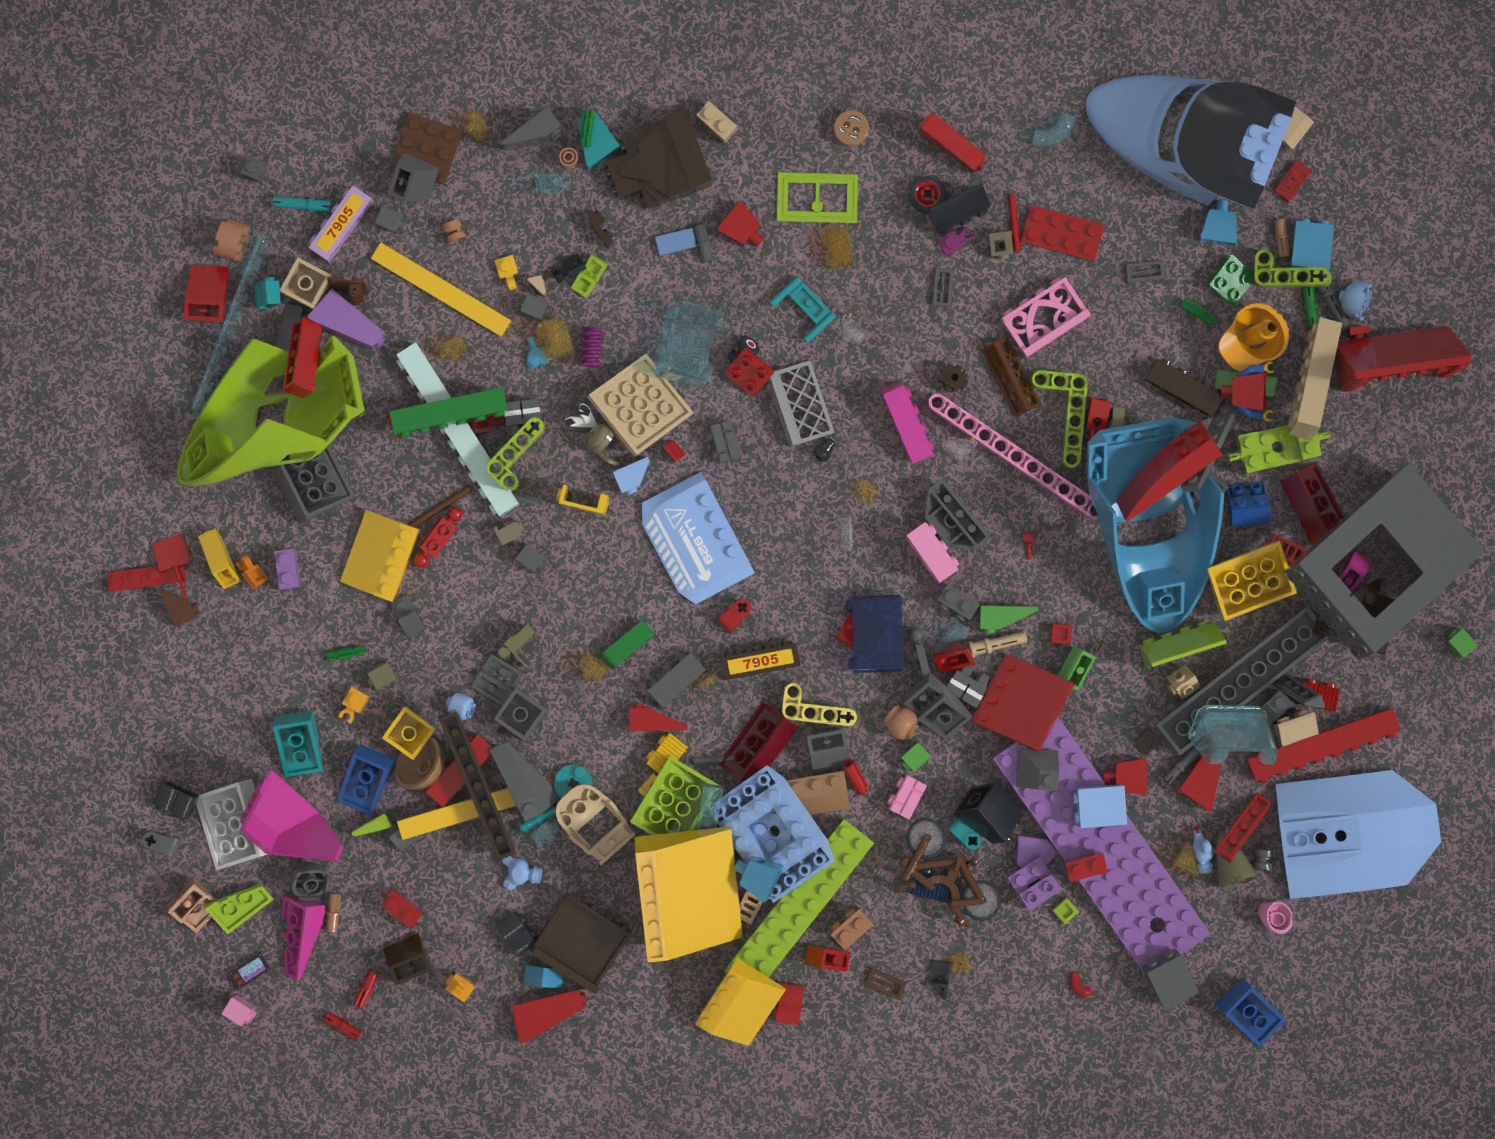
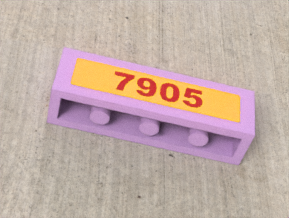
[309,186,373,263]

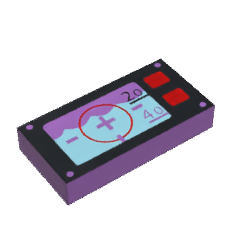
[228,953,272,990]

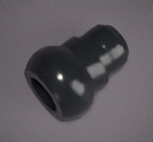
[813,438,836,462]

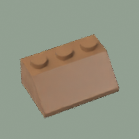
[787,771,850,815]

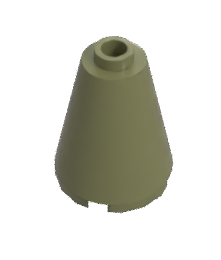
[1214,834,1257,890]

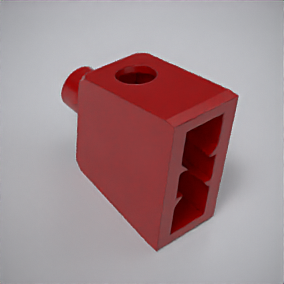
[717,201,764,247]
[1085,396,1111,440]
[1103,759,1147,796]

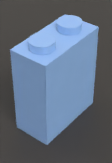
[1073,784,1127,828]

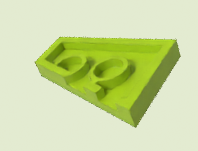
[203,883,274,935]

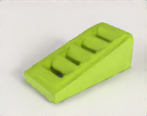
[352,813,393,836]

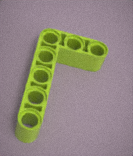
[1031,370,1087,469]

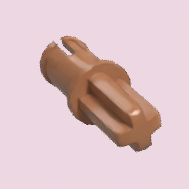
[1273,219,1290,258]
[325,893,341,932]

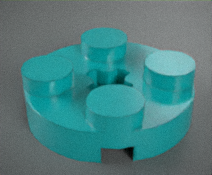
[554,765,593,798]

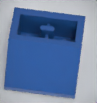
[1226,481,1271,528]

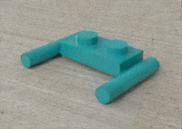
[769,276,836,343]

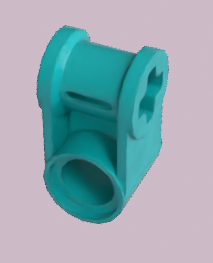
[947,818,982,850]

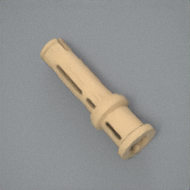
[968,631,1028,658]

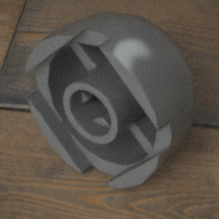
[290,862,330,901]

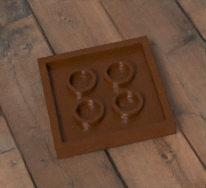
[390,112,463,185]

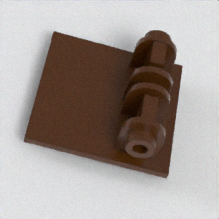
[327,276,369,306]

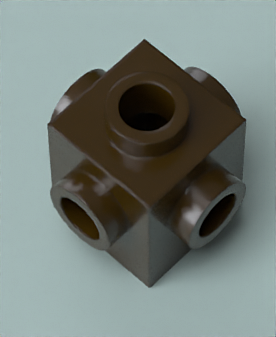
[937,363,968,393]

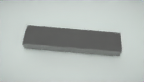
[274,304,305,382]
[1272,674,1325,708]

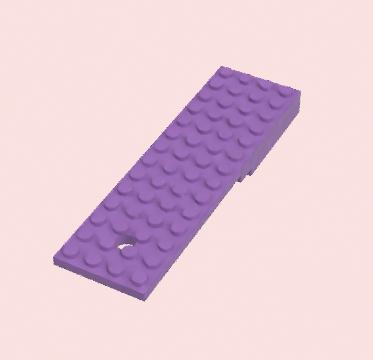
[991,717,1210,976]

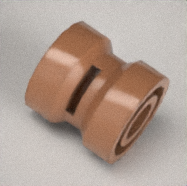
[559,147,579,169]
[442,219,466,244]

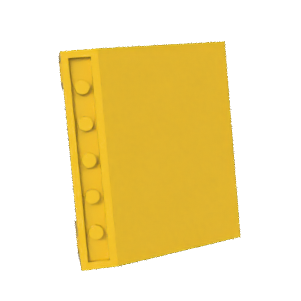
[634,826,743,963]

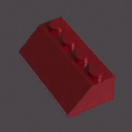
[1280,463,1344,545]
[718,702,798,782]

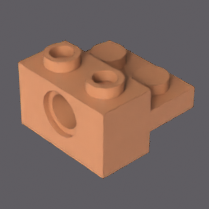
[167,877,218,933]

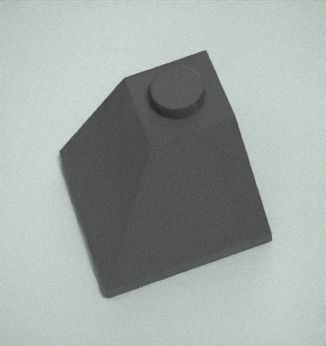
[1016,748,1059,791]

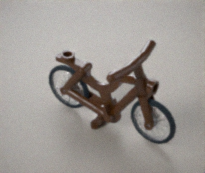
[894,818,1001,927]

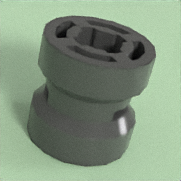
[1253,849,1274,870]

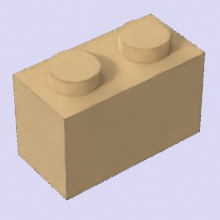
[696,101,737,144]

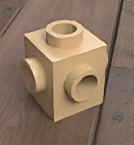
[1167,664,1201,700]

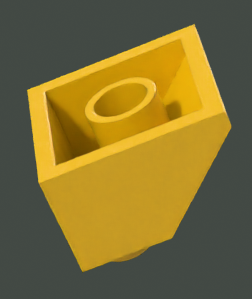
[382,706,436,760]

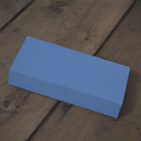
[655,228,697,256]

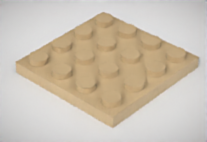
[587,354,694,457]

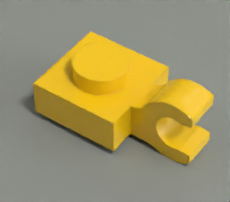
[494,255,519,290]

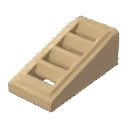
[739,891,763,925]

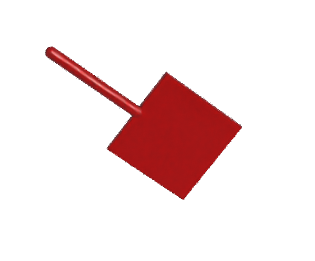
[151,534,191,599]

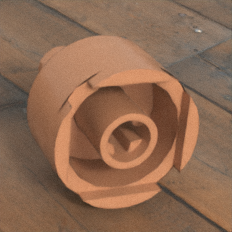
[213,218,251,262]

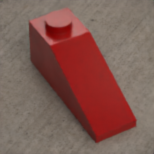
[629,704,688,731]

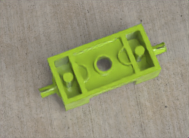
[1228,425,1331,475]

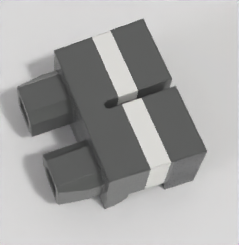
[505,398,541,437]
[946,666,989,708]

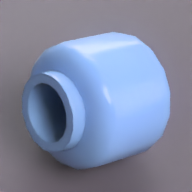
[446,693,476,720]

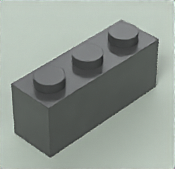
[648,652,706,708]

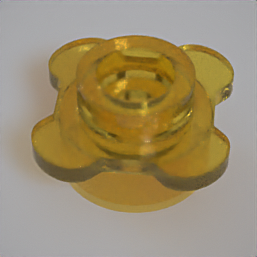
[951,954,970,973]

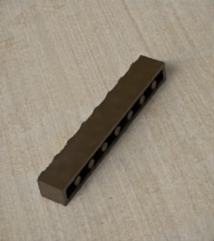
[437,709,516,861]

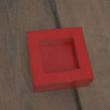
[1347,325,1370,340]
[1051,624,1072,645]

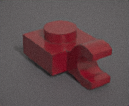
[472,415,506,435]

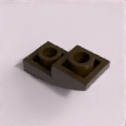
[588,209,614,248]

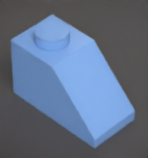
[613,457,650,496]

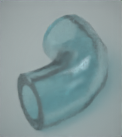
[1031,113,1077,148]

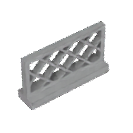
[768,361,835,448]

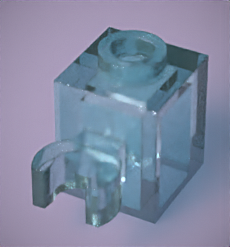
[534,171,570,194]

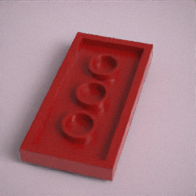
[1021,205,1104,262]

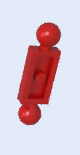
[413,506,463,568]

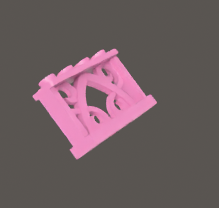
[1001,277,1091,358]

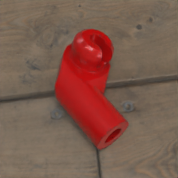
[1070,972,1092,998]

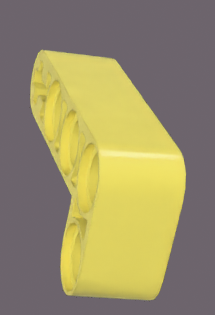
[782,683,857,726]

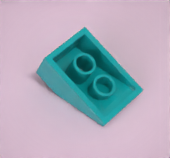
[273,710,323,777]

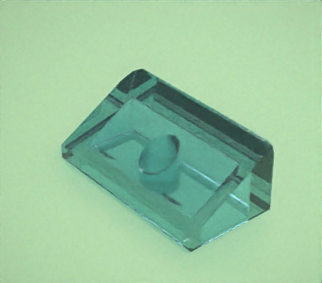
[933,620,971,653]

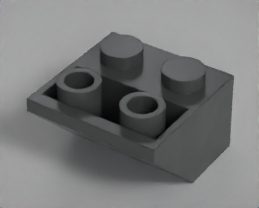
[388,153,440,202]
[806,729,850,774]

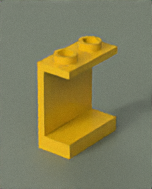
[556,485,610,516]

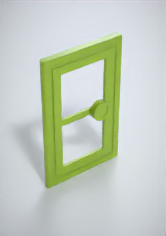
[777,172,858,223]

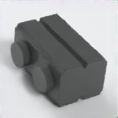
[707,420,742,464]

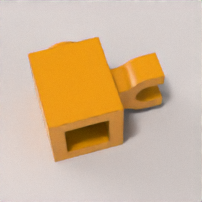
[338,687,370,724]
[445,972,476,1002]

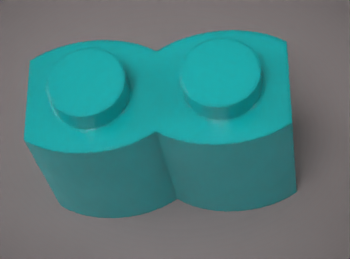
[254,277,281,309]

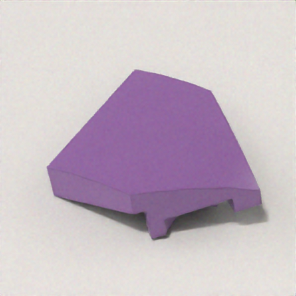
[1014,834,1058,868]

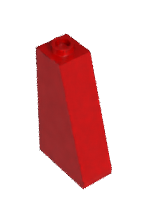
[918,112,986,173]
[511,989,587,1044]

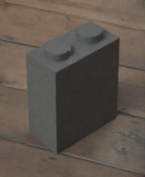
[1141,949,1199,1011]

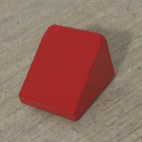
[663,440,686,463]

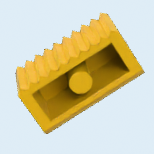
[646,733,688,773]

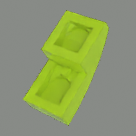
[571,254,609,298]

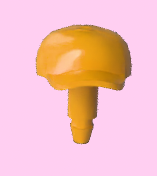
[1218,303,1289,372]

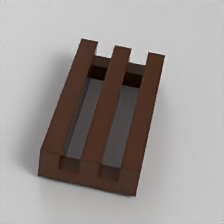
[864,967,907,1000]

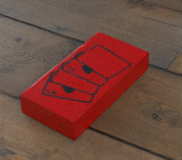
[1274,160,1312,202]

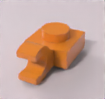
[236,555,269,590]

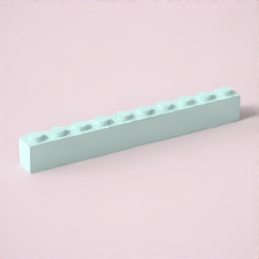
[396,342,520,517]

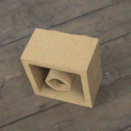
[280,257,333,310]

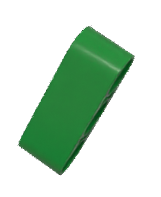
[600,620,655,670]

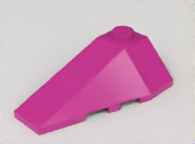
[281,895,325,981]

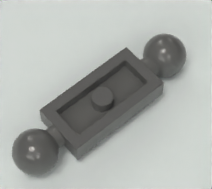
[908,628,930,680]

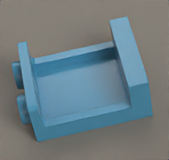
[1289,218,1334,271]

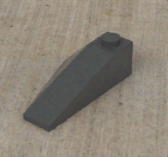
[489,741,559,821]

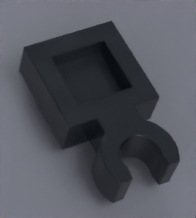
[551,253,587,283]

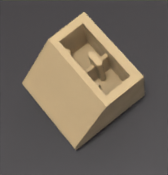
[1272,710,1319,747]

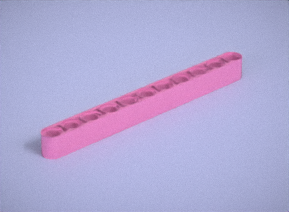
[928,394,1098,520]

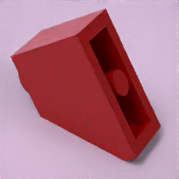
[805,945,851,971]

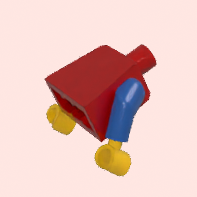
[1221,362,1274,422]

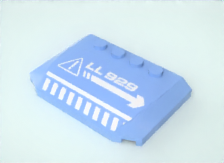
[642,472,755,605]

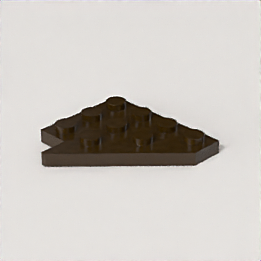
[1314,578,1395,655]

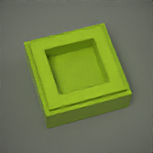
[1052,897,1079,924]

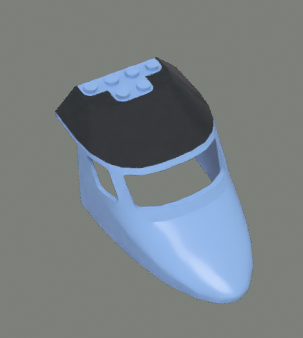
[1086,75,1296,210]

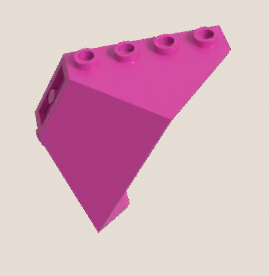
[240,767,344,862]

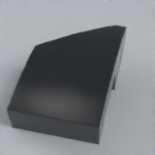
[929,959,951,1000]

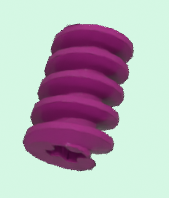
[578,327,606,367]

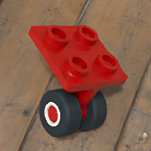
[724,336,775,397]

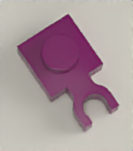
[937,227,974,256]

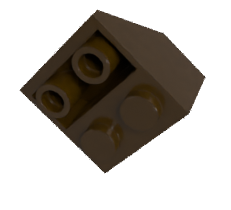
[383,933,433,985]

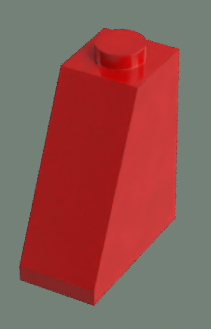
[1177,751,1221,812]

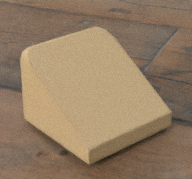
[527,275,547,297]

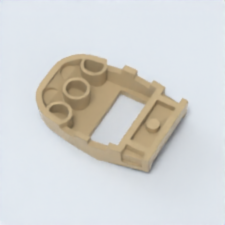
[556,784,635,865]

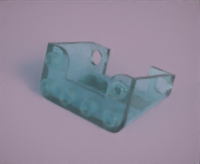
[653,299,725,387]

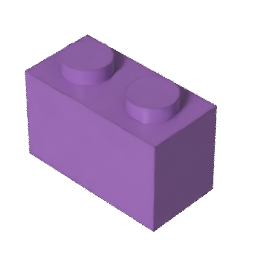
[274,549,301,590]

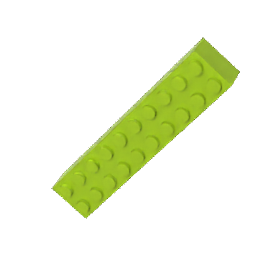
[724,819,874,977]

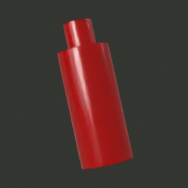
[842,760,868,796]

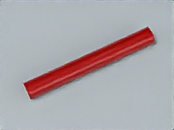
[1008,194,1021,252]

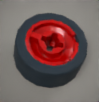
[909,176,946,214]

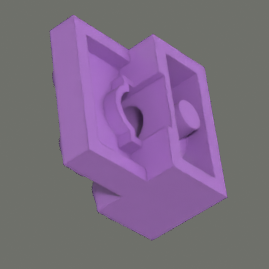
[1007,856,1062,911]

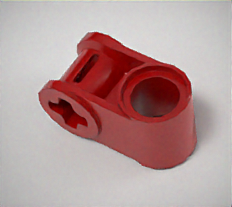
[716,599,751,634]

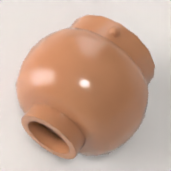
[883,705,919,740]

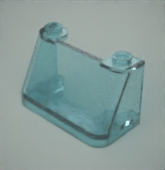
[1188,705,1278,765]

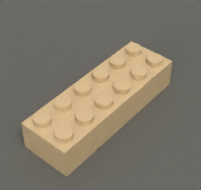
[1287,317,1342,441]

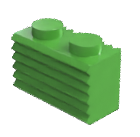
[1058,645,1096,691]

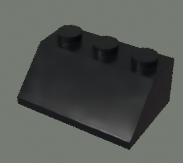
[929,182,991,235]

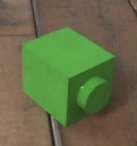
[1445,628,1478,659]
[901,742,931,772]

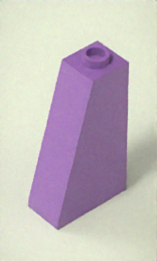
[307,289,385,351]

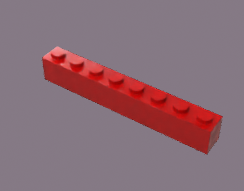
[1246,708,1401,783]

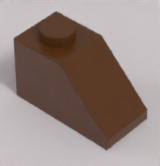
[160,590,200,627]

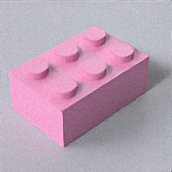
[905,522,959,584]

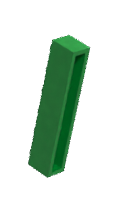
[389,387,509,438]

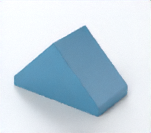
[524,964,563,988]

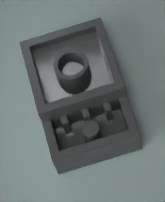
[903,673,972,740]

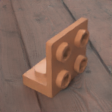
[829,907,873,950]

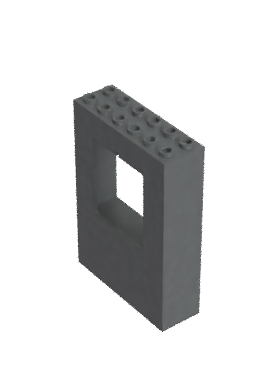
[1284,463,1484,660]

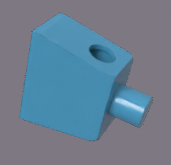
[1198,200,1237,246]
[734,857,784,903]

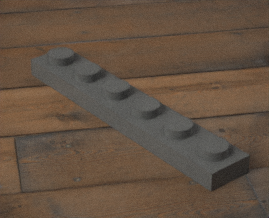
[1181,403,1238,492]

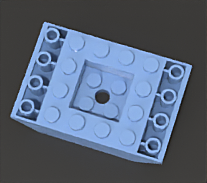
[707,766,834,903]

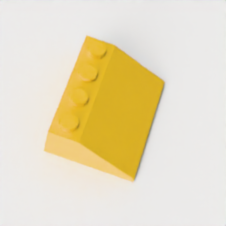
[340,510,420,602]
[1207,540,1297,621]
[695,958,786,1046]

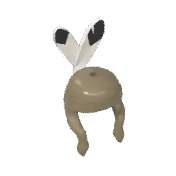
[565,404,631,469]

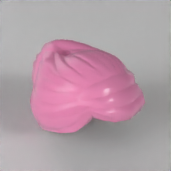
[1258,901,1292,934]

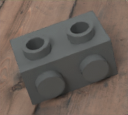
[936,583,980,622]

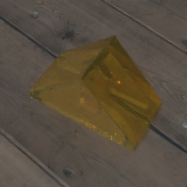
[1170,840,1200,878]

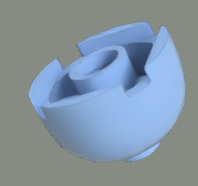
[1339,281,1372,321]

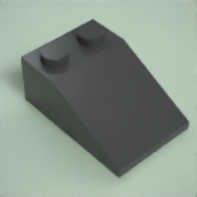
[501,107,563,151]

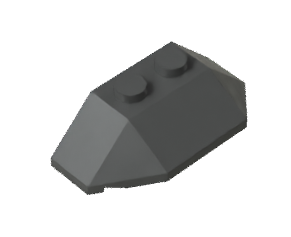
[924,478,992,550]

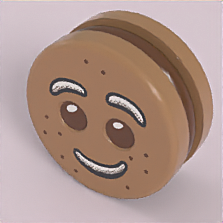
[833,110,869,147]

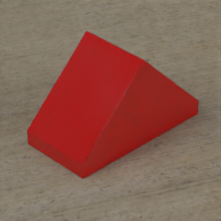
[933,641,976,673]

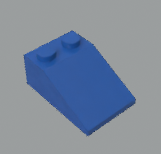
[337,744,396,816]
[1215,977,1286,1047]

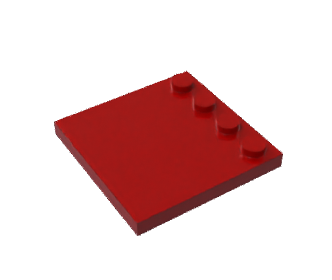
[971,654,1074,752]

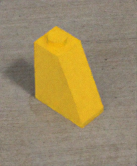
[198,528,241,589]

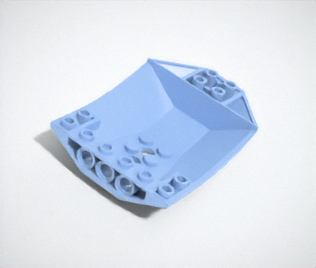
[1276,770,1441,899]

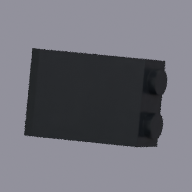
[953,782,1024,844]

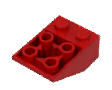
[184,265,229,324]

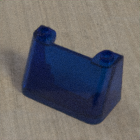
[846,594,904,673]

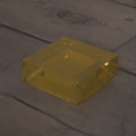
[855,480,878,503]
[699,674,718,690]

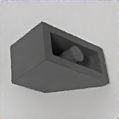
[1249,690,1294,730]

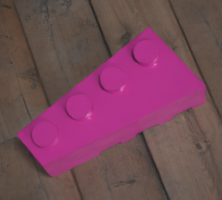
[878,381,934,464]

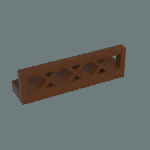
[981,337,1042,418]

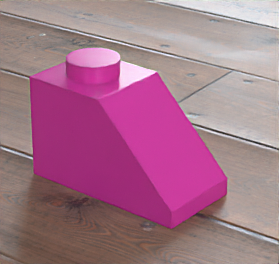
[1339,551,1371,595]

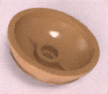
[395,737,444,790]

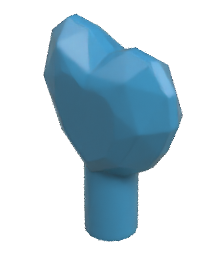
[526,336,551,369]

